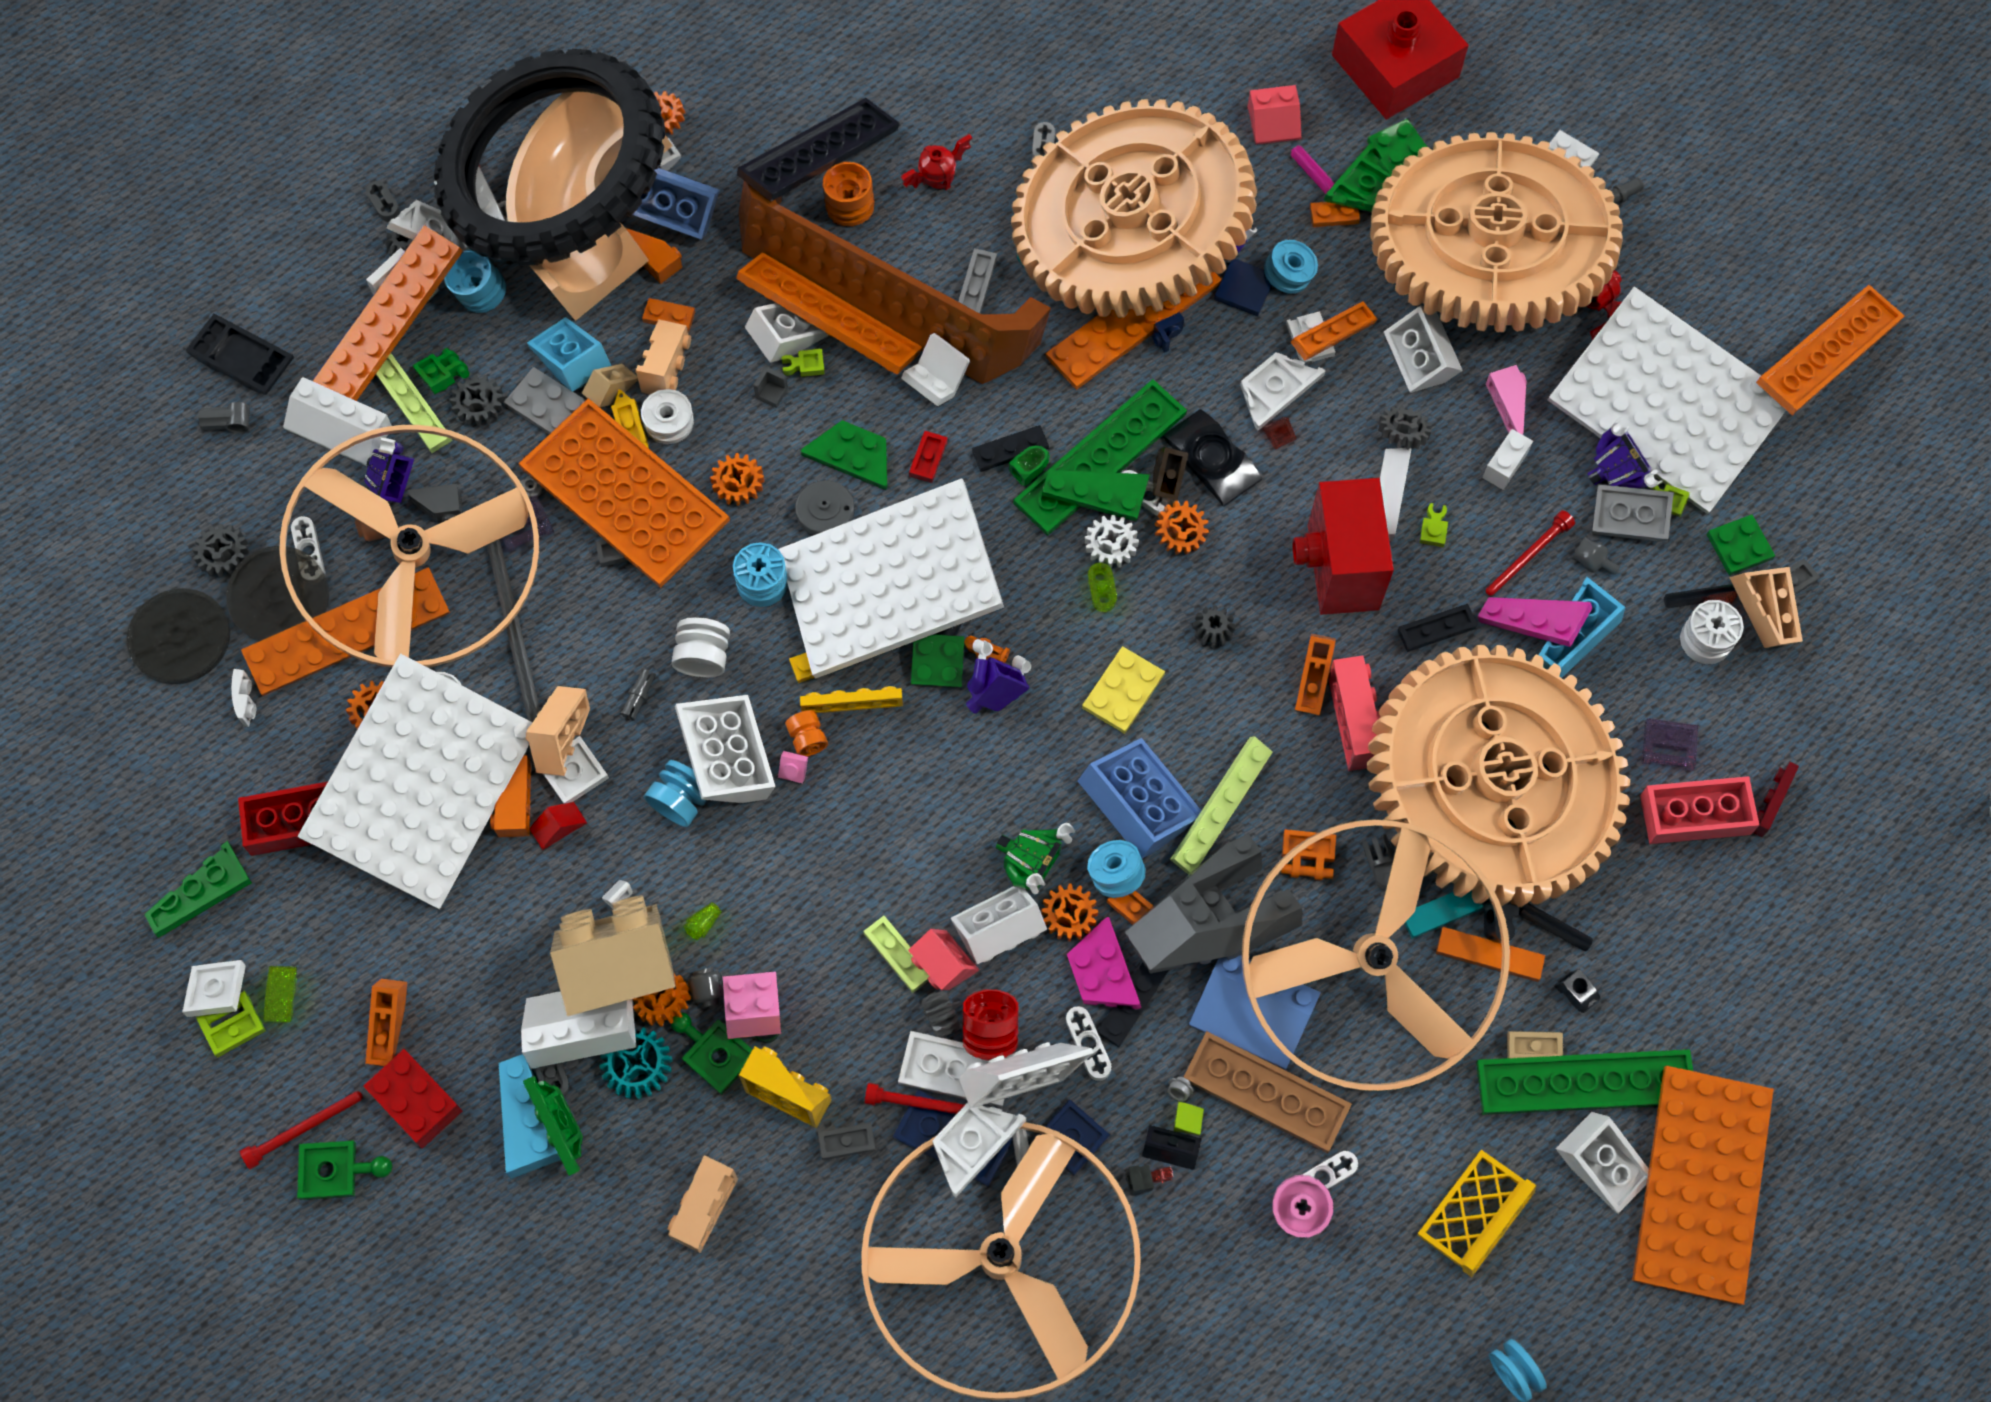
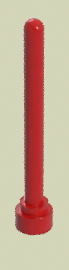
[1486,510,1575,596]
[865,1083,965,1114]
[239,1091,363,1170]

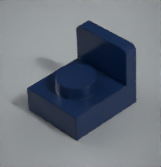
[1152,312,1184,353]

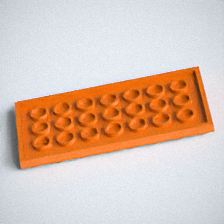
[519,398,730,588]
[1632,1066,1774,1305]

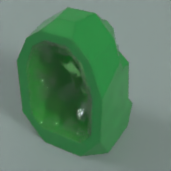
[1009,445,1050,486]

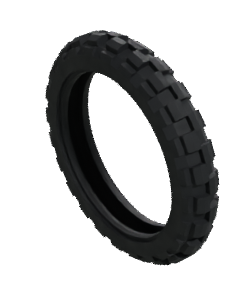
[434,49,665,266]

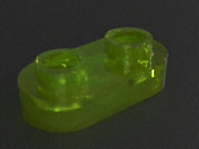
[1088,563,1117,612]

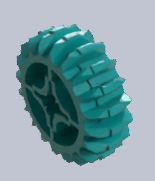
[599,1027,673,1100]

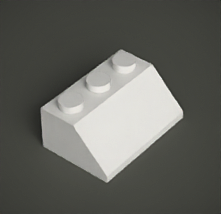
[1384,306,1463,393]
[951,886,1047,965]

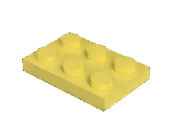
[1082,646,1165,734]

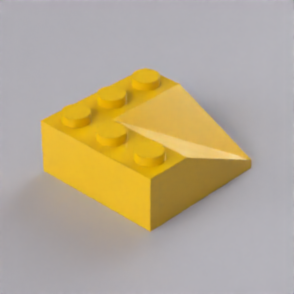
[739,1046,832,1129]

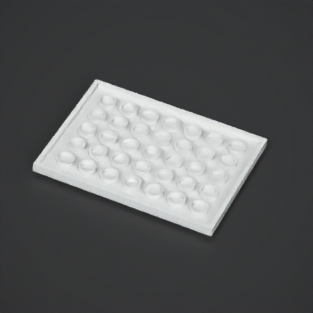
[1548,287,1786,514]
[778,478,1004,679]
[298,653,532,909]

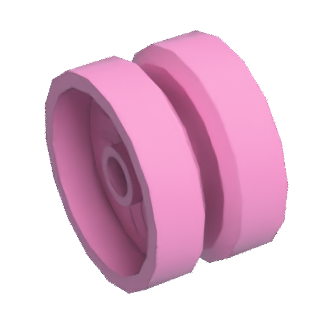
[1273,1175,1333,1237]

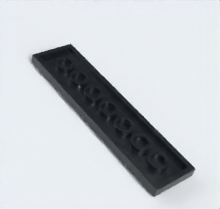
[737,98,899,201]

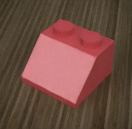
[1248,85,1301,145]
[908,929,980,990]

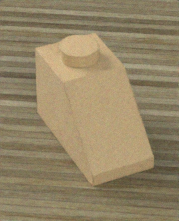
[582,364,638,407]

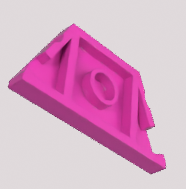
[1067,917,1141,1009]

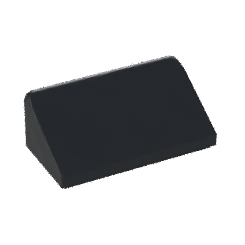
[1142,1125,1202,1170]

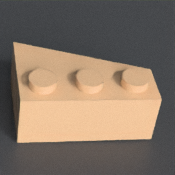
[636,320,691,394]
[1729,567,1803,648]
[526,686,590,776]
[668,1155,738,1253]

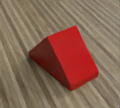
[529,802,587,850]

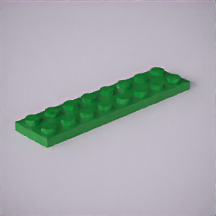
[1013,379,1187,536]
[1476,1049,1693,1115]

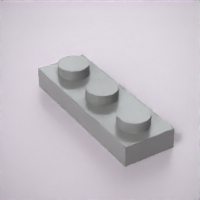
[958,248,997,314]

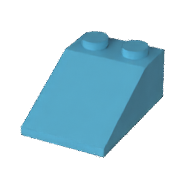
[527,317,611,392]

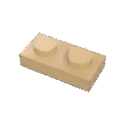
[1507,1031,1563,1058]

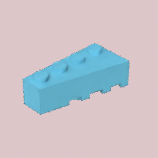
[1539,577,1626,678]
[499,1054,561,1179]

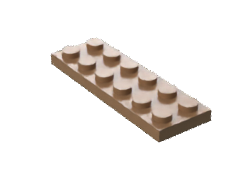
[1184,1031,1352,1153]

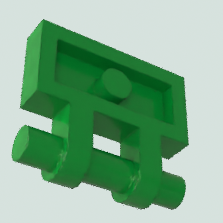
[412,348,470,395]

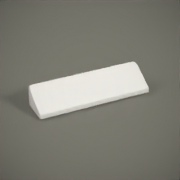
[1380,448,1412,542]

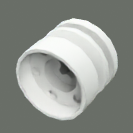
[1680,600,1744,664]
[671,618,730,678]

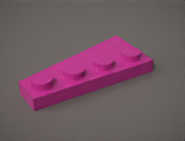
[1478,597,1592,647]

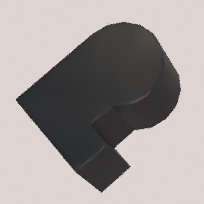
[1484,903,1519,942]
[1554,969,1600,1013]

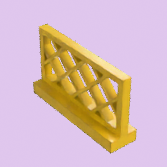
[1418,1150,1536,1278]

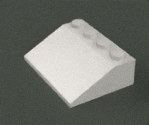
[675,695,776,803]
[521,991,636,1069]
[959,1042,1093,1108]

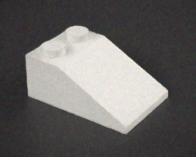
[745,303,828,363]
[1556,1112,1649,1214]

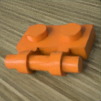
[1281,829,1336,881]

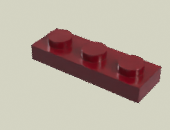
[1753,762,1799,837]

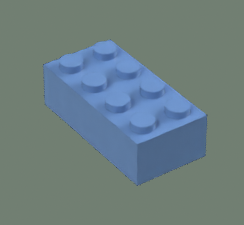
[633,168,720,239]

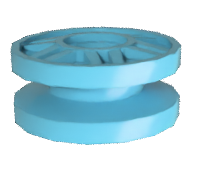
[1264,240,1318,293]
[1087,840,1146,898]
[1489,1339,1547,1402]

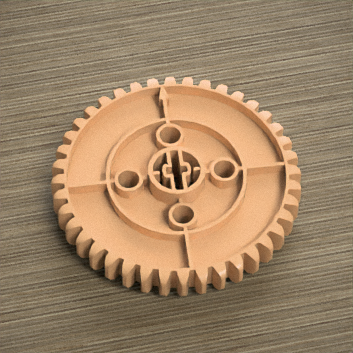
[1011,99,1257,318]
[1370,132,1623,332]
[1367,645,1630,907]

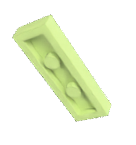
[863,916,929,993]

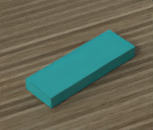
[1404,890,1483,939]

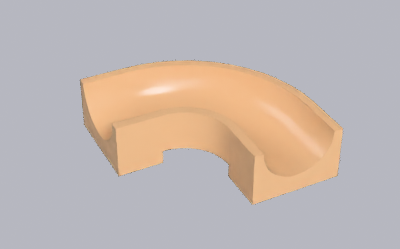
[506,92,673,321]

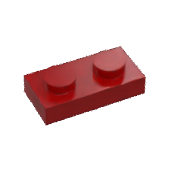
[909,431,948,483]

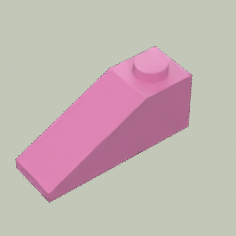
[1486,365,1527,435]

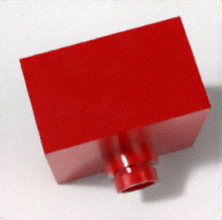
[1332,0,1469,120]
[1292,478,1394,615]

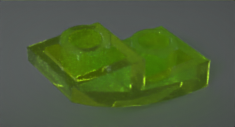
[263,966,297,1022]

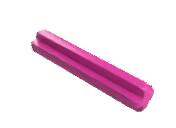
[1291,145,1335,194]

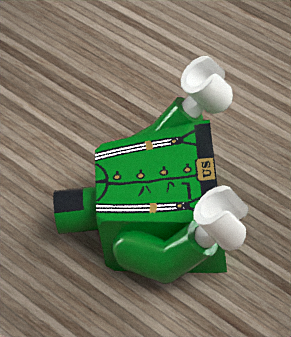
[995,823,1075,894]

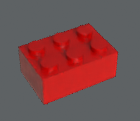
[363,1049,463,1149]

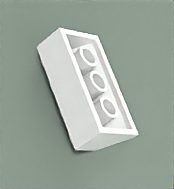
[283,377,392,466]

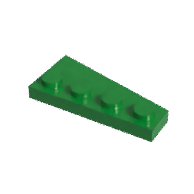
[144,840,252,938]

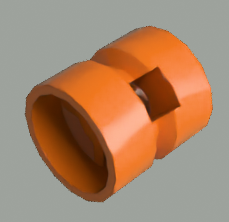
[785,710,828,757]

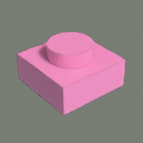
[778,751,808,783]

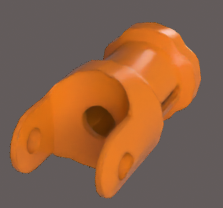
[964,636,1010,663]

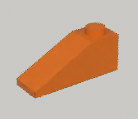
[626,228,682,284]
[1295,634,1336,715]
[490,755,531,837]
[365,979,407,1066]

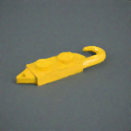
[611,389,649,448]

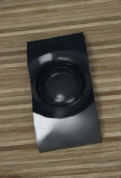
[186,314,294,395]
[1163,409,1262,507]

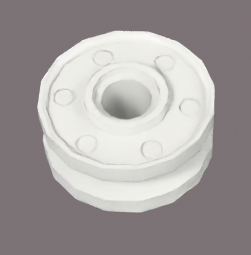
[641,389,694,444]

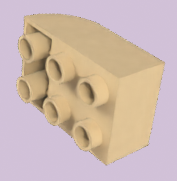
[550,895,675,1016]

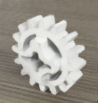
[1085,515,1139,569]

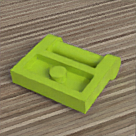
[196,990,266,1058]

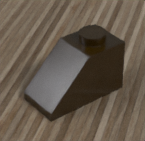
[1153,447,1188,501]

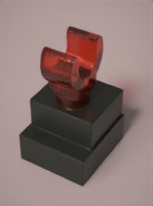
[1125,1165,1174,1196]

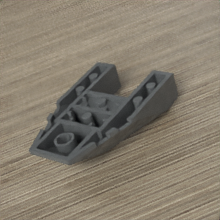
[1125,834,1302,973]

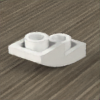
[231,669,256,727]

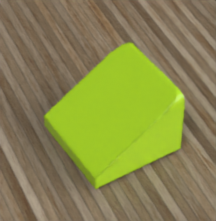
[1173,1102,1204,1136]

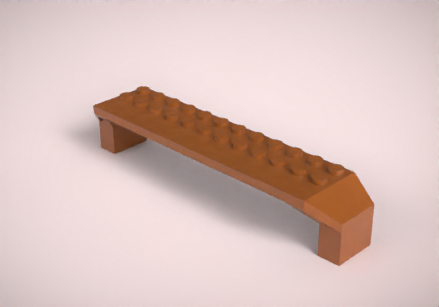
[739,181,1051,384]

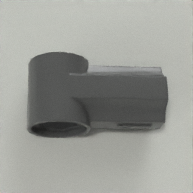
[198,402,250,433]

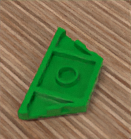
[1324,143,1392,212]
[801,420,888,490]
[522,1076,583,1176]

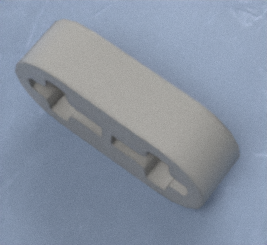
[1032,122,1055,159]

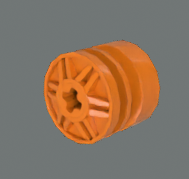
[822,162,875,226]

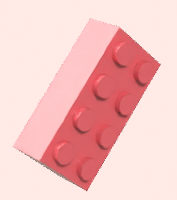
[1328,656,1380,771]
[1640,776,1759,844]

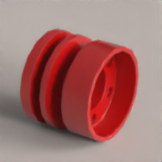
[963,990,1018,1060]

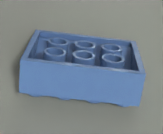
[1078,738,1202,859]
[1189,955,1321,1070]

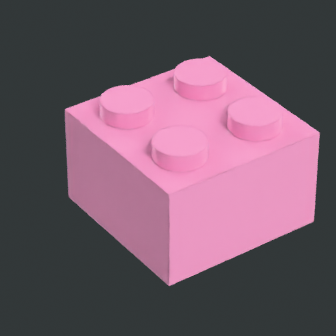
[723,972,781,1039]

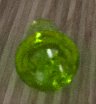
[683,902,722,941]

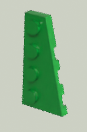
[1042,470,1150,522]

